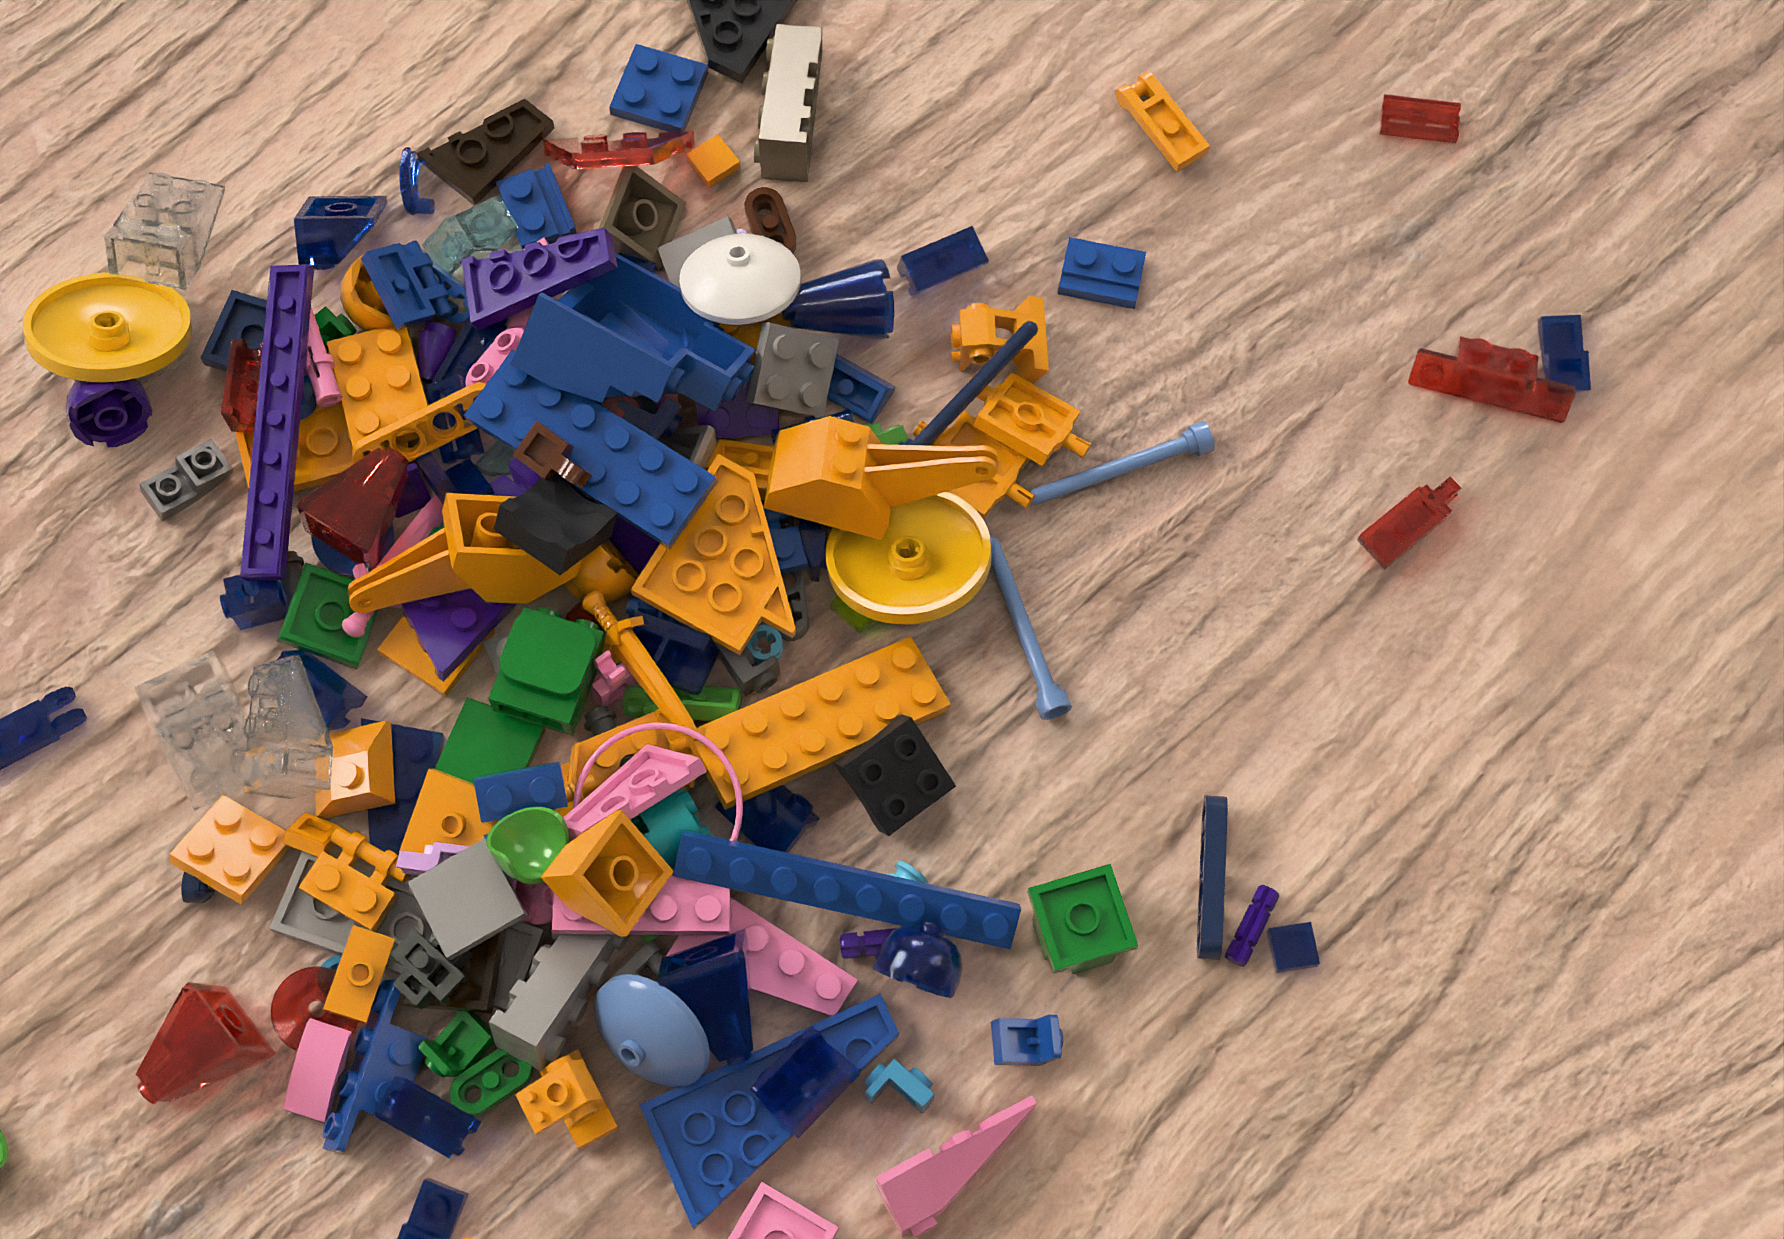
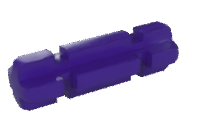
[1225,885,1279,967]
[840,927,925,959]

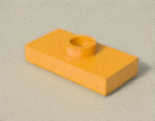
[322,925,395,1024]

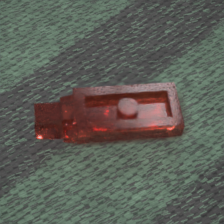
[1357,476,1461,570]

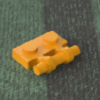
[298,826,410,932]

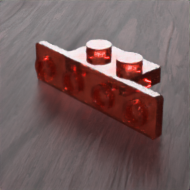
[1408,336,1576,423]

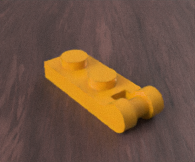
[1115,71,1210,172]

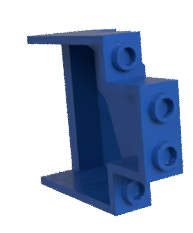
[510,253,756,411]

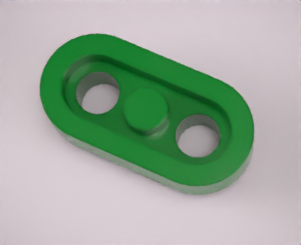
[450,1048,533,1118]

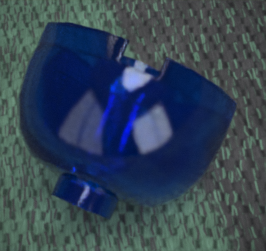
[873,920,963,998]

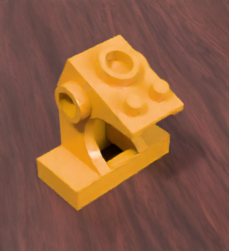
[950,296,1049,384]
[515,1049,619,1150]

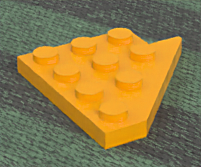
[631,454,796,655]

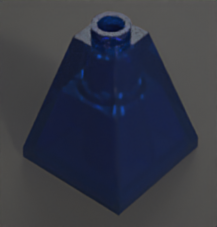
[657,929,754,1066]

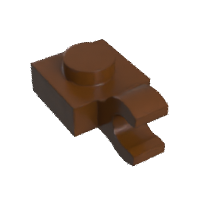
[513,421,592,489]

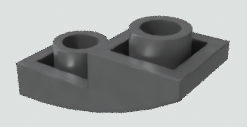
[140,439,233,521]

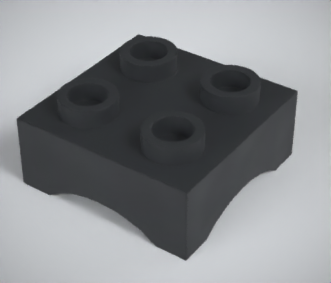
[494,472,618,575]
[834,714,956,836]

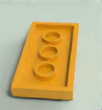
[234,401,410,493]

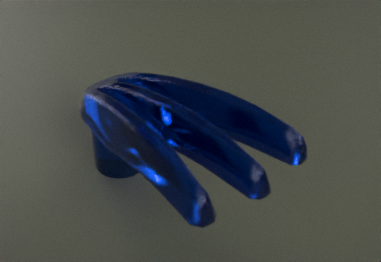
[399,147,435,215]

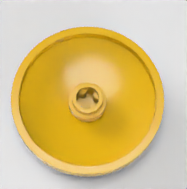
[23,272,192,382]
[826,492,992,624]

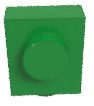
[418,1011,494,1077]

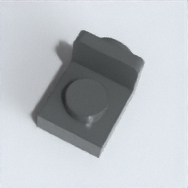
[716,643,780,696]

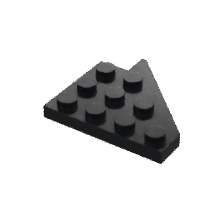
[687,0,798,84]

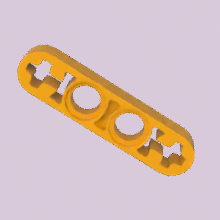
[352,382,487,478]

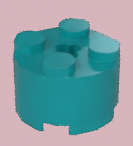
[631,788,712,874]

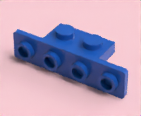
[323,979,429,1152]

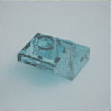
[422,196,519,275]

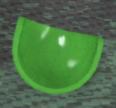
[486,807,569,884]

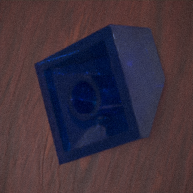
[294,196,387,270]

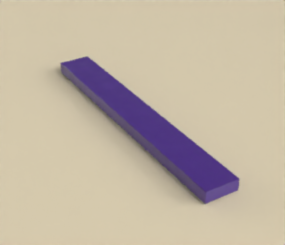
[240,264,314,581]

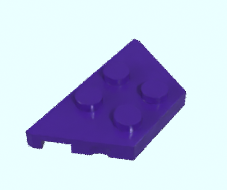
[402,588,518,682]

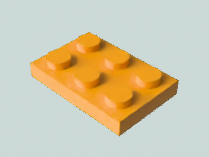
[327,326,428,453]

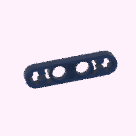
[1196,795,1228,960]

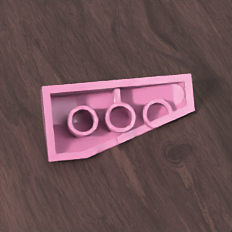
[876,1096,1037,1238]

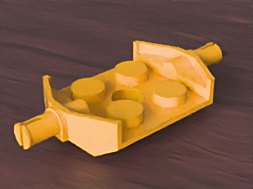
[552,709,696,810]

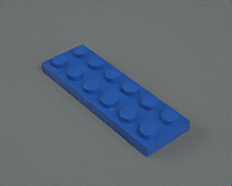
[464,350,717,549]

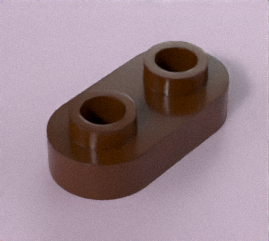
[744,187,796,254]

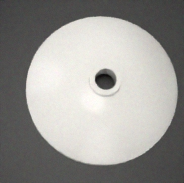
[679,234,801,325]

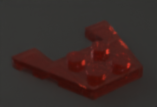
[543,131,695,169]

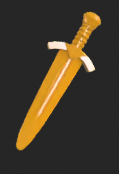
[582,591,698,741]

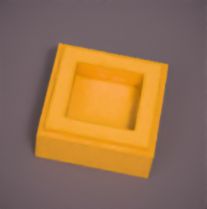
[686,134,741,188]
[283,813,343,857]

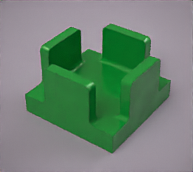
[1027,864,1138,974]

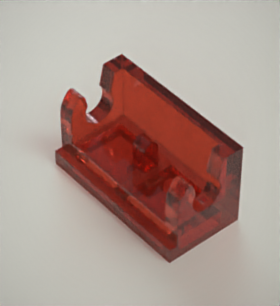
[221,339,263,433]

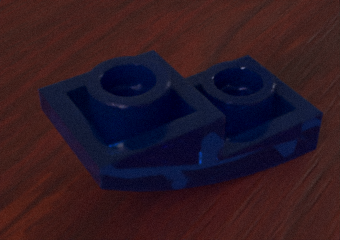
[799,518,827,582]
[397,1178,469,1239]

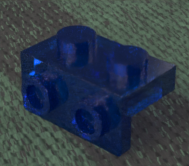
[715,785,820,853]
[750,1026,860,1139]

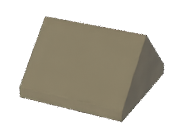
[599,161,686,270]

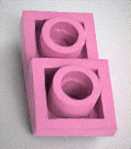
[283,1018,352,1122]

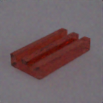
[1379,94,1461,143]

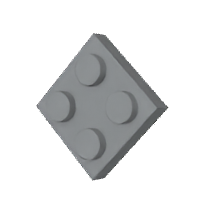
[746,322,840,418]

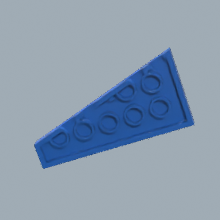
[640,994,899,1230]

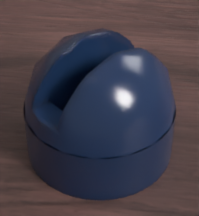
[181,872,215,903]

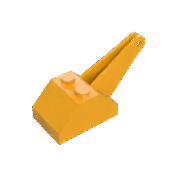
[763,416,998,540]
[348,493,582,613]

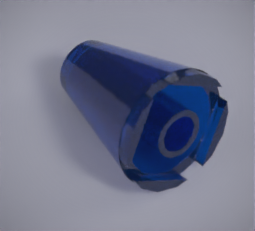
[781,259,895,340]

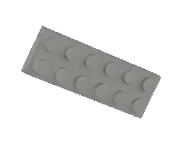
[269,851,546,1012]

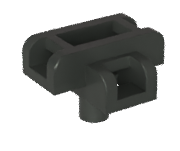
[390,929,472,1009]

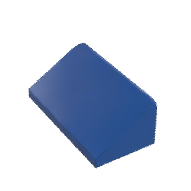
[827,354,896,424]

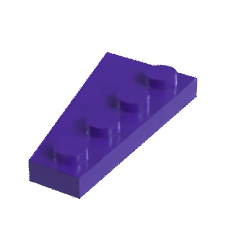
[461,228,618,330]

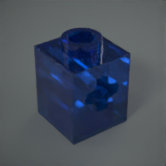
[220,575,288,630]

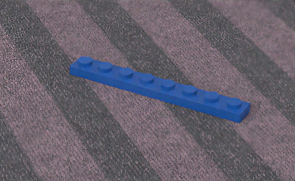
[672,830,1021,950]

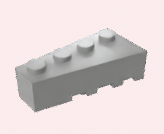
[489,934,630,1072]

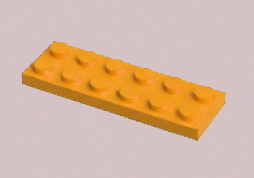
[687,636,951,810]

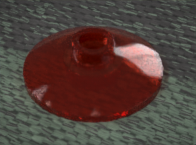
[271,966,358,1051]

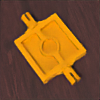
[968,372,1092,466]
[913,411,1036,520]

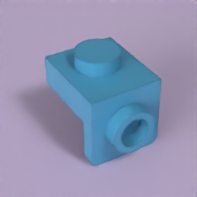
[864,1059,934,1113]

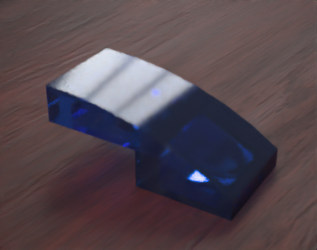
[1537,315,1591,393]

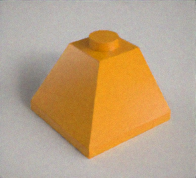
[312,720,395,819]
[541,810,674,937]

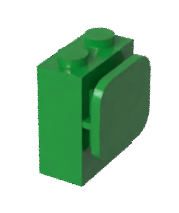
[488,607,605,736]

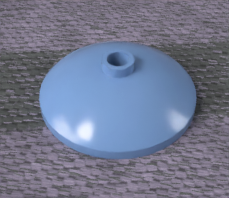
[594,974,710,1087]

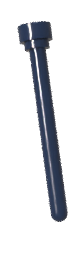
[898,321,1038,446]

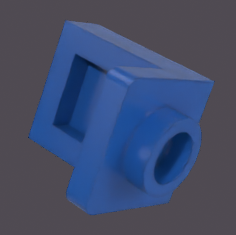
[991,1014,1063,1066]

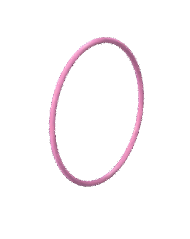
[573,723,743,841]

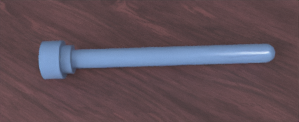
[1029,421,1215,505]
[990,537,1072,720]

